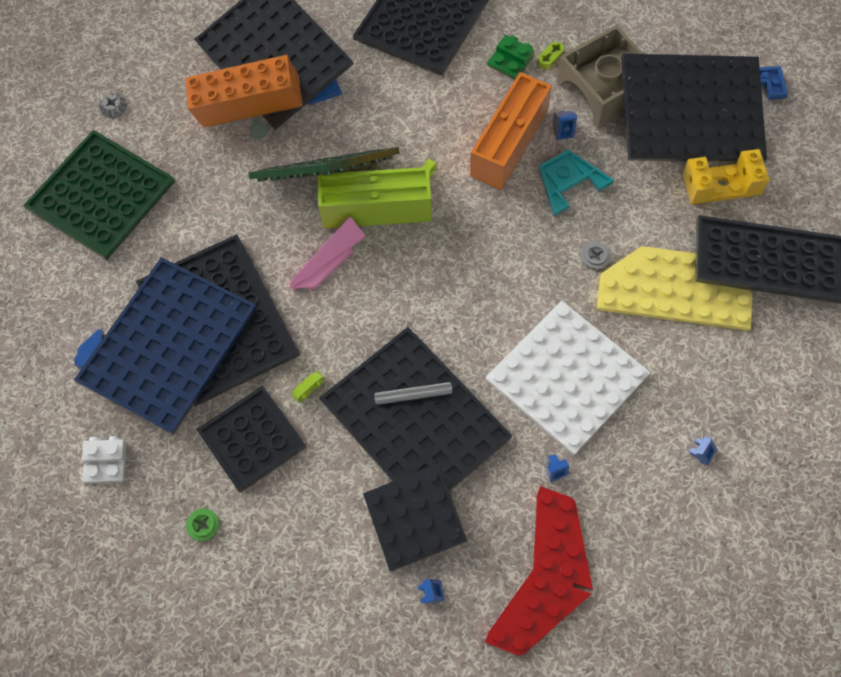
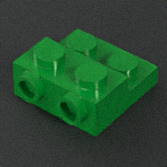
[487,35,534,80]

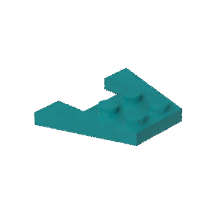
[539,149,614,216]

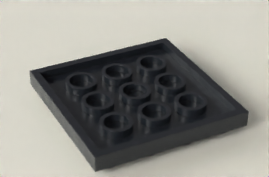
[196,385,307,493]
[363,463,468,572]

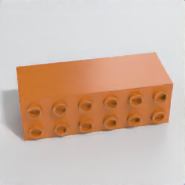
[185,55,303,127]
[470,72,552,190]

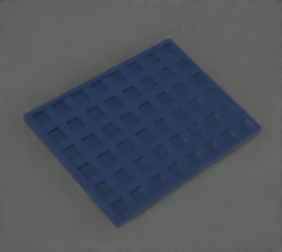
[74,257,257,435]

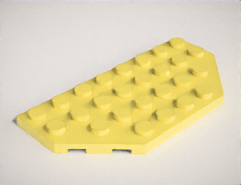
[596,246,752,331]

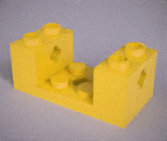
[682,149,770,205]

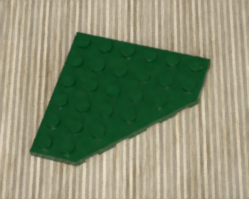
[248,147,400,182]

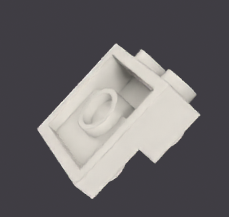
[82,436,127,484]

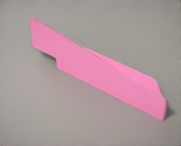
[289,217,365,290]

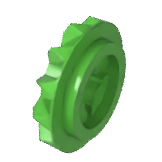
[186,508,220,542]

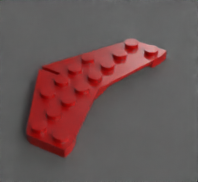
[485,486,593,656]

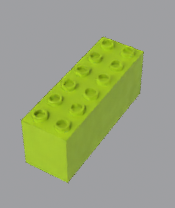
[318,167,432,229]

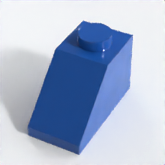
[553,111,577,140]
[74,329,105,370]

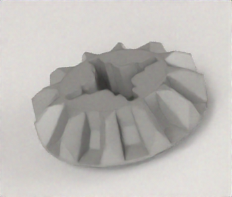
[98,92,127,117]
[581,242,611,270]

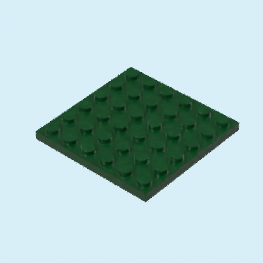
[23,130,176,260]

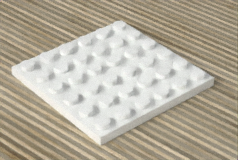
[485,301,651,456]

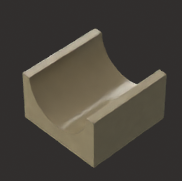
[557,25,644,129]

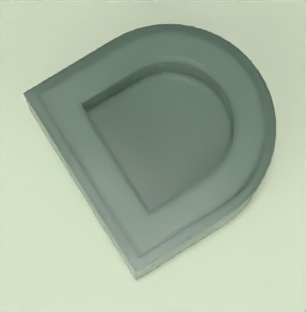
[249,119,270,139]

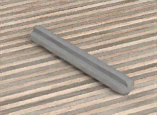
[374,382,452,404]

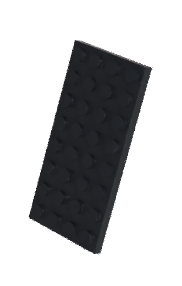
[695,215,841,304]

